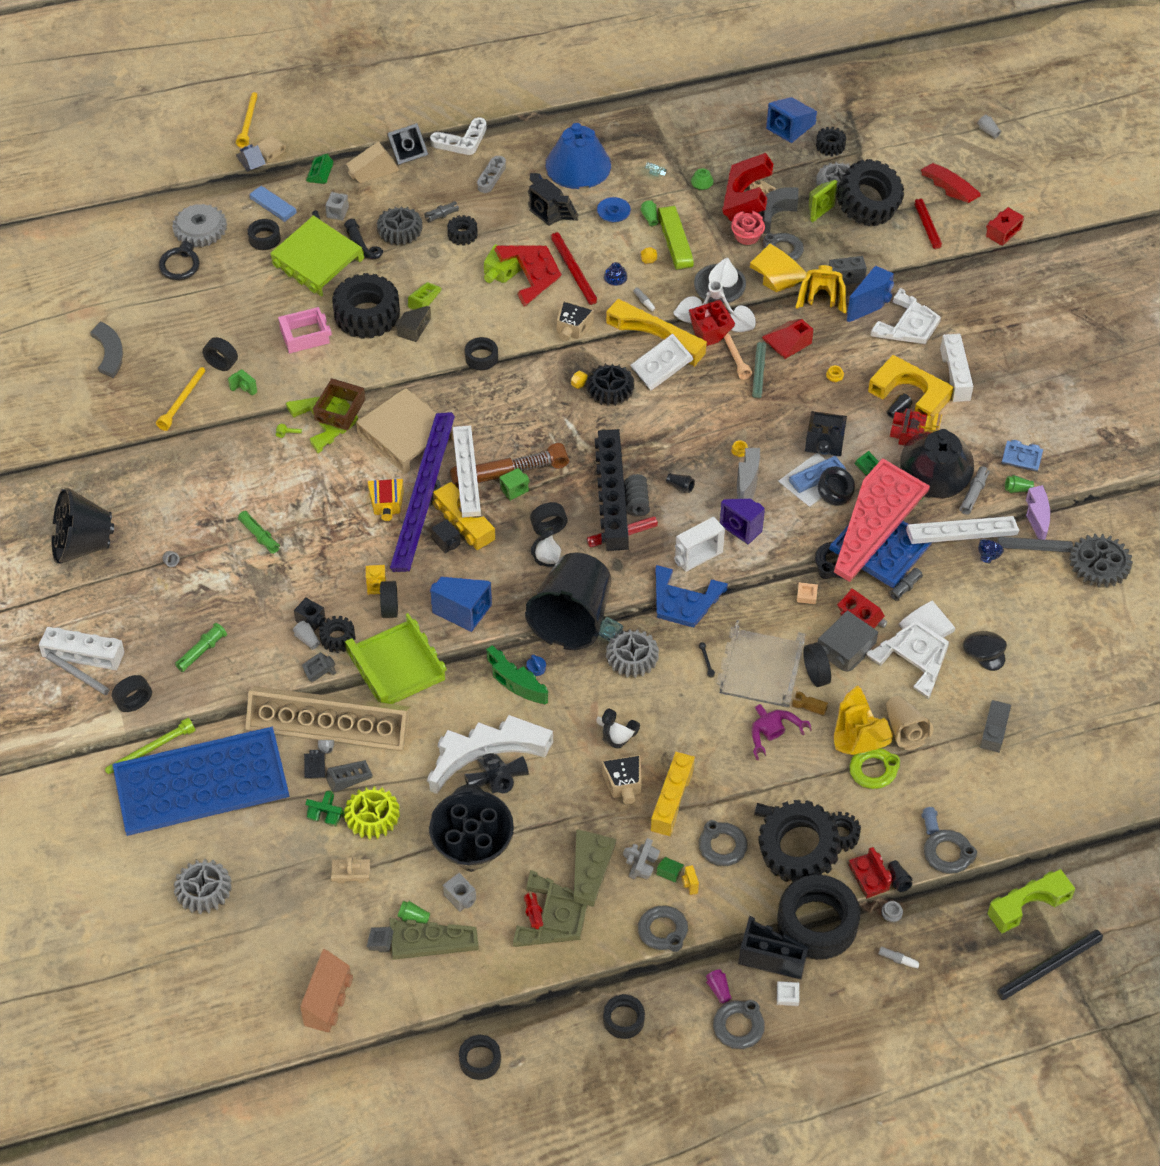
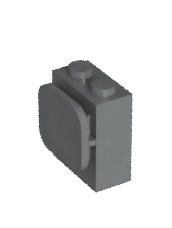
[818,610,878,672]

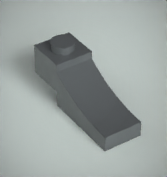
[980,700,1011,753]

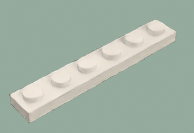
[453,425,481,517]
[906,516,1019,544]

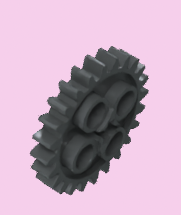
[1069,533,1133,588]

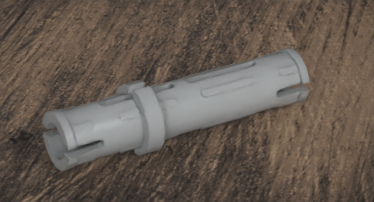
[959,466,990,515]

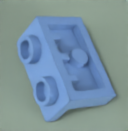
[1002,440,1043,472]

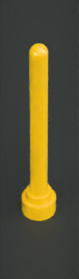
[236,92,258,148]
[156,367,206,431]

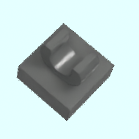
[367,927,394,952]

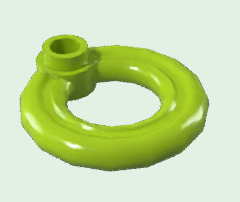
[849,748,900,789]

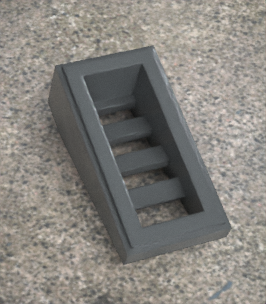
[326,760,373,792]

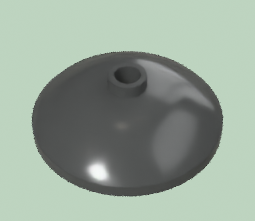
[694,264,746,304]

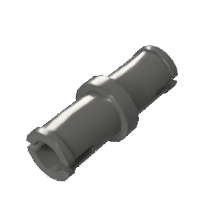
[425,201,459,223]
[889,568,923,601]

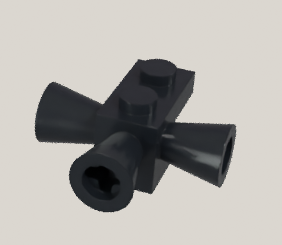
[464,753,529,794]

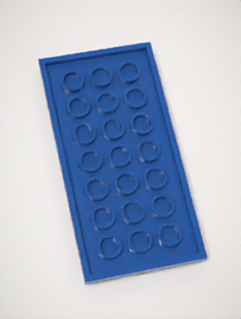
[112,726,290,836]

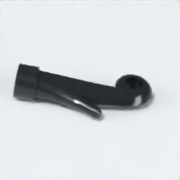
[344,218,383,259]

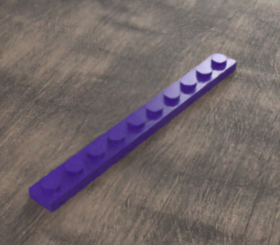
[390,412,455,572]

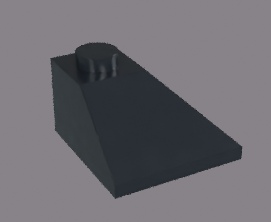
[387,123,428,165]

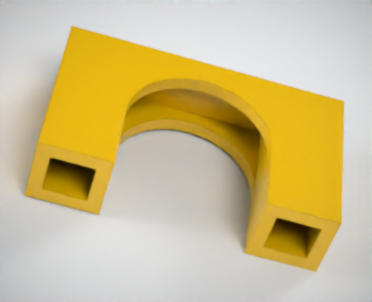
[868,355,954,416]

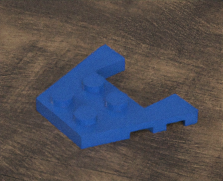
[655,565,728,628]

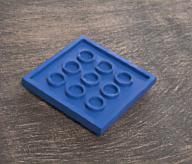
[829,521,932,588]

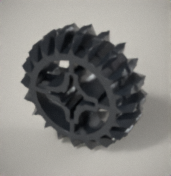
[586,363,635,406]

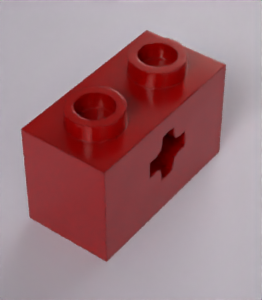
[986,207,1025,246]

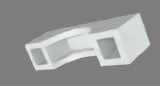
[940,334,973,402]

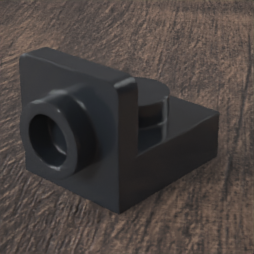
[304,750,326,779]

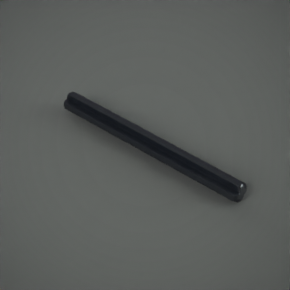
[997,929,1103,1000]

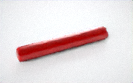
[914,198,942,249]
[587,516,658,547]

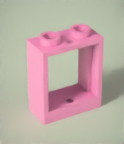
[278,307,332,353]

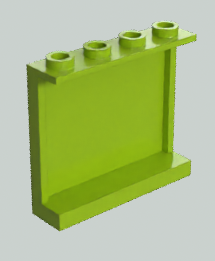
[270,216,364,297]
[345,613,447,704]

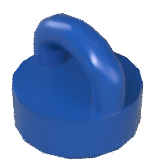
[526,654,546,676]

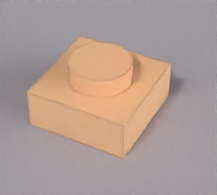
[797,582,818,604]

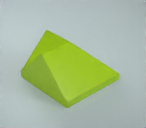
[809,180,838,223]

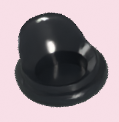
[818,466,855,506]
[963,631,1007,671]

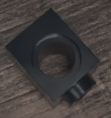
[294,597,326,631]

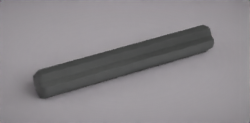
[997,537,1073,552]

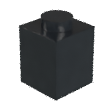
[431,519,461,554]

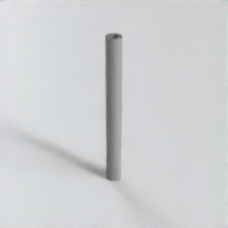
[46,652,110,695]

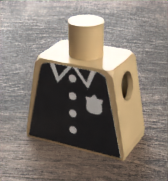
[557,301,594,341]
[602,755,641,804]

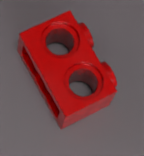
[837,588,885,628]

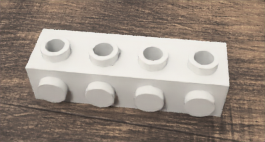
[39,627,124,671]

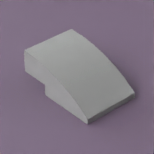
[737,448,760,499]

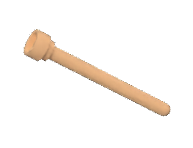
[723,332,752,380]

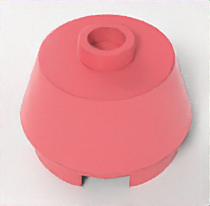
[731,211,765,245]

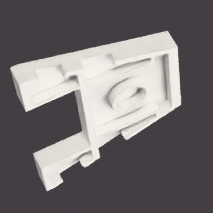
[871,288,941,344]
[866,621,949,699]

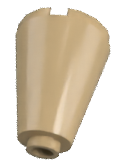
[886,696,934,750]

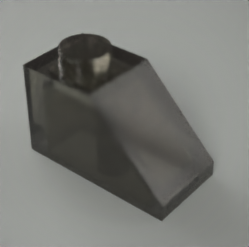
[395,306,431,342]

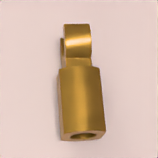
[792,691,828,716]

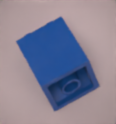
[766,97,817,143]
[430,577,492,632]

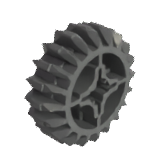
[377,206,423,246]

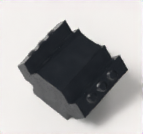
[528,173,578,226]

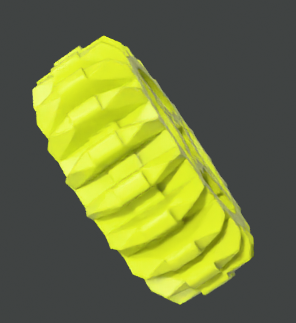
[344,786,400,840]

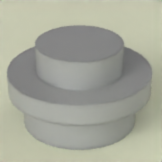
[881,901,903,922]

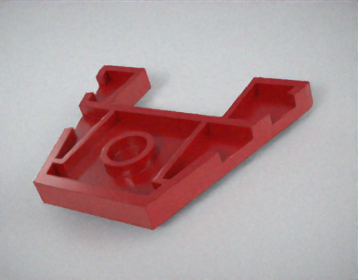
[494,245,562,307]

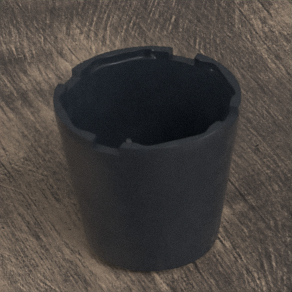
[525,552,612,650]

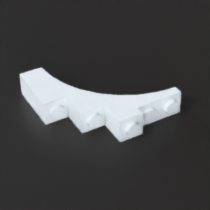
[427,715,553,794]

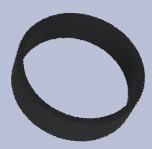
[803,642,831,687]

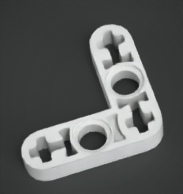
[430,118,486,155]

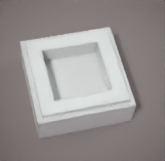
[777,982,799,1006]

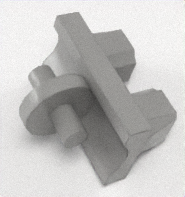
[623,838,660,879]

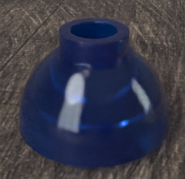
[604,262,628,285]
[978,539,1004,564]

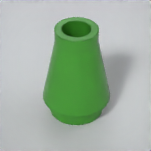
[640,200,658,226]
[1005,475,1034,493]
[398,901,431,924]

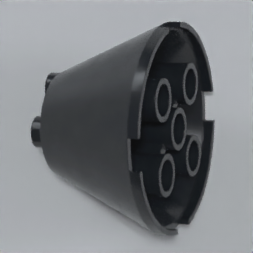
[900,429,974,499]
[51,487,114,564]
[429,790,514,872]

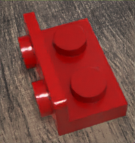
[848,847,892,899]

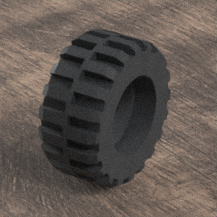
[836,159,904,226]
[332,273,400,339]
[758,799,841,882]

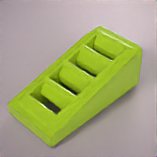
[408,282,441,313]

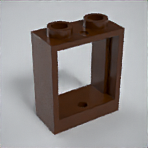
[313,378,366,431]

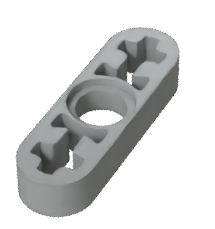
[477,156,506,193]

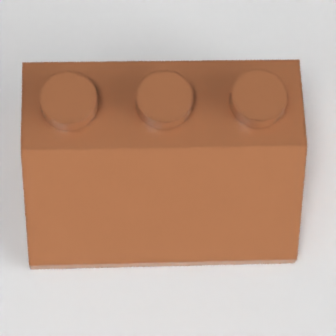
[300,949,353,1033]

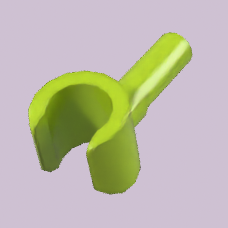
[275,424,302,438]

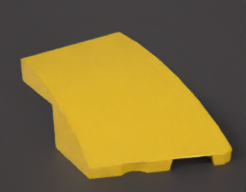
[750,244,807,292]

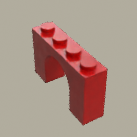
[722,153,774,222]

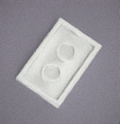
[630,334,693,391]

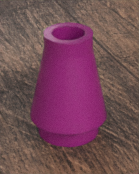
[706,969,732,1004]

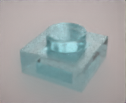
[645,162,667,177]
[599,617,623,641]

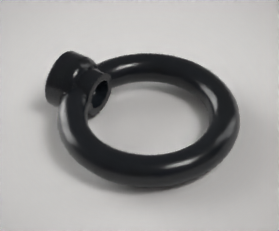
[159,241,200,281]

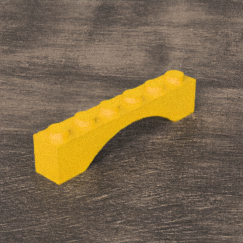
[606,299,707,367]

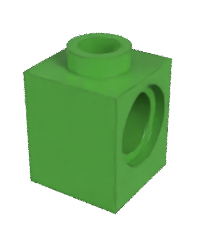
[500,468,530,501]

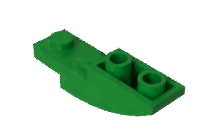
[486,645,549,705]

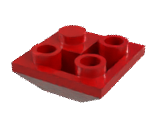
[689,300,735,346]
[762,319,814,359]

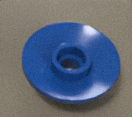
[597,197,631,222]

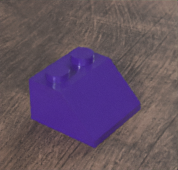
[719,498,765,545]

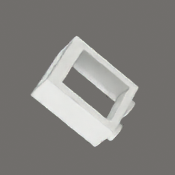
[674,517,725,572]

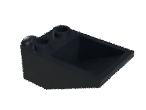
[805,411,847,456]

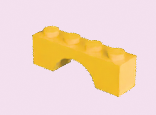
[432,482,495,550]
[651,751,695,837]

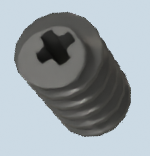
[624,474,650,517]

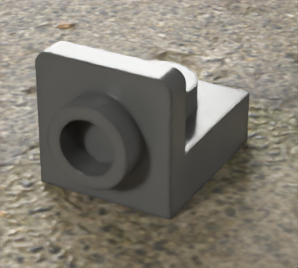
[302,652,337,683]

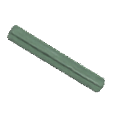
[752,342,766,398]

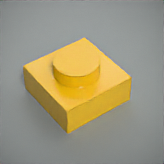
[682,865,699,895]

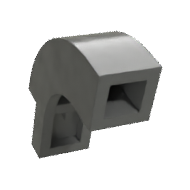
[758,187,798,234]

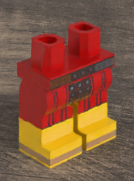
[889,409,942,445]

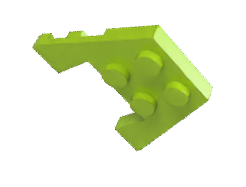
[286,397,358,453]

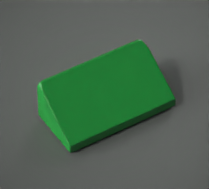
[306,154,334,184]

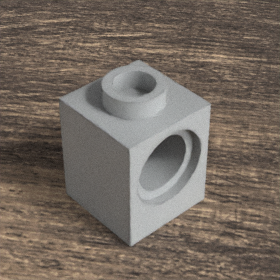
[325,192,349,221]
[443,873,476,912]

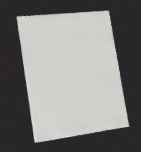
[779,453,826,507]

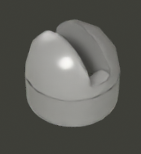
[162,551,179,567]
[318,740,334,754]

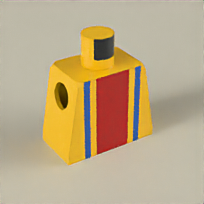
[368,479,404,521]

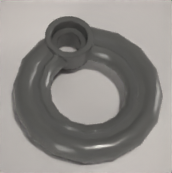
[763,233,804,261]
[699,820,748,866]
[924,830,977,874]
[638,905,688,952]
[713,1000,765,1049]

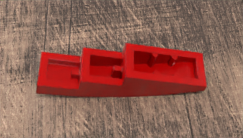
[921,163,981,203]

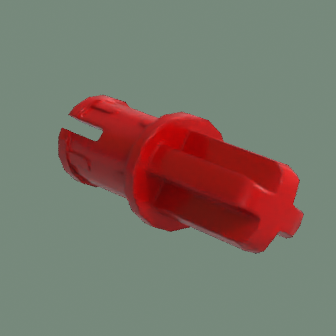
[524,892,543,930]

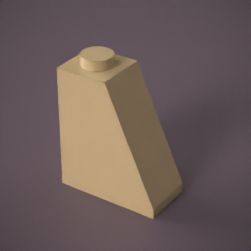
[347,141,399,183]

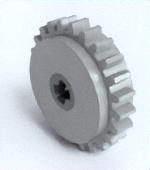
[172,204,227,247]

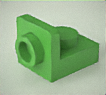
[228,369,258,396]

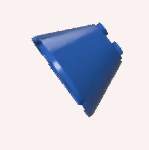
[546,123,611,189]

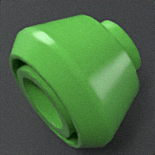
[691,168,714,190]

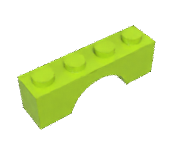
[987,869,1075,934]

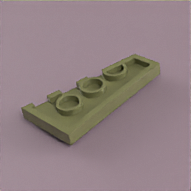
[574,829,616,907]
[389,918,479,960]

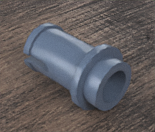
[921,807,940,835]

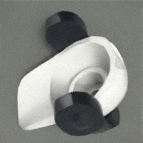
[531,527,561,567]
[596,708,640,749]

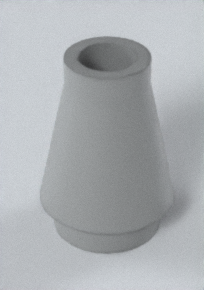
[977,115,1001,138]
[293,621,320,650]

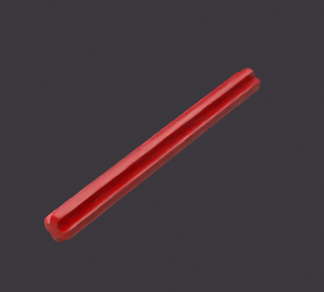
[551,232,597,305]

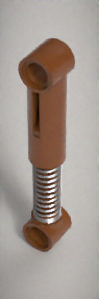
[449,443,570,489]

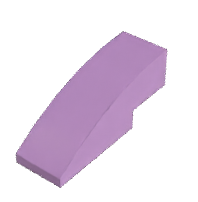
[1026,485,1050,539]

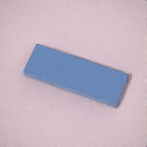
[249,186,297,222]
[789,456,846,493]

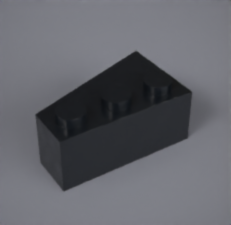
[738,915,809,980]

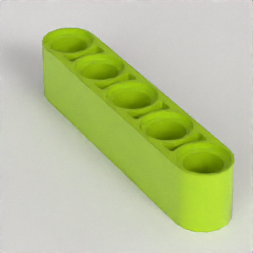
[658,205,694,270]

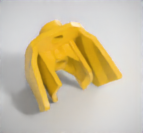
[795,265,846,313]
[834,686,893,755]

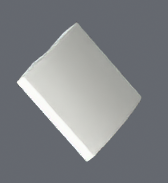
[899,601,955,637]

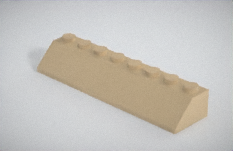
[245,686,411,750]

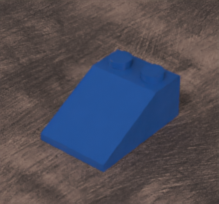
[846,265,894,322]

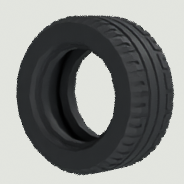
[777,874,860,960]

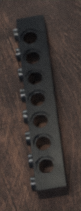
[594,429,629,551]

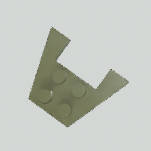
[513,870,588,947]

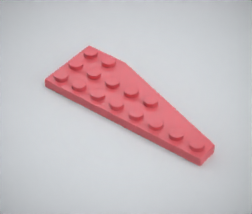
[834,458,930,582]

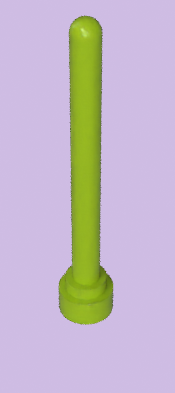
[105,717,196,774]

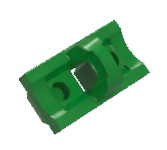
[305,790,345,827]

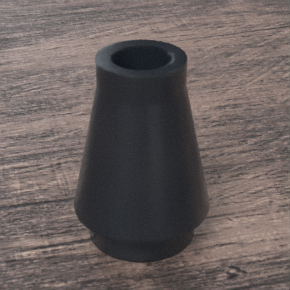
[886,393,913,419]
[666,473,695,493]
[887,860,913,892]

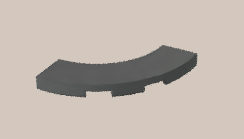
[90,321,123,378]

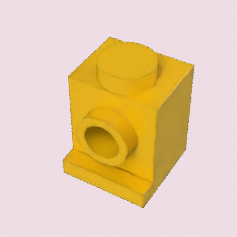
[366,565,386,595]

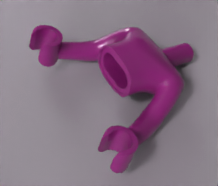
[751,704,812,761]

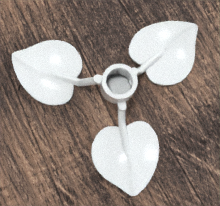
[673,258,756,333]

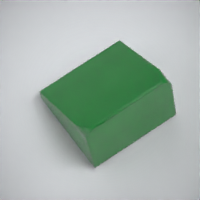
[656,857,684,883]

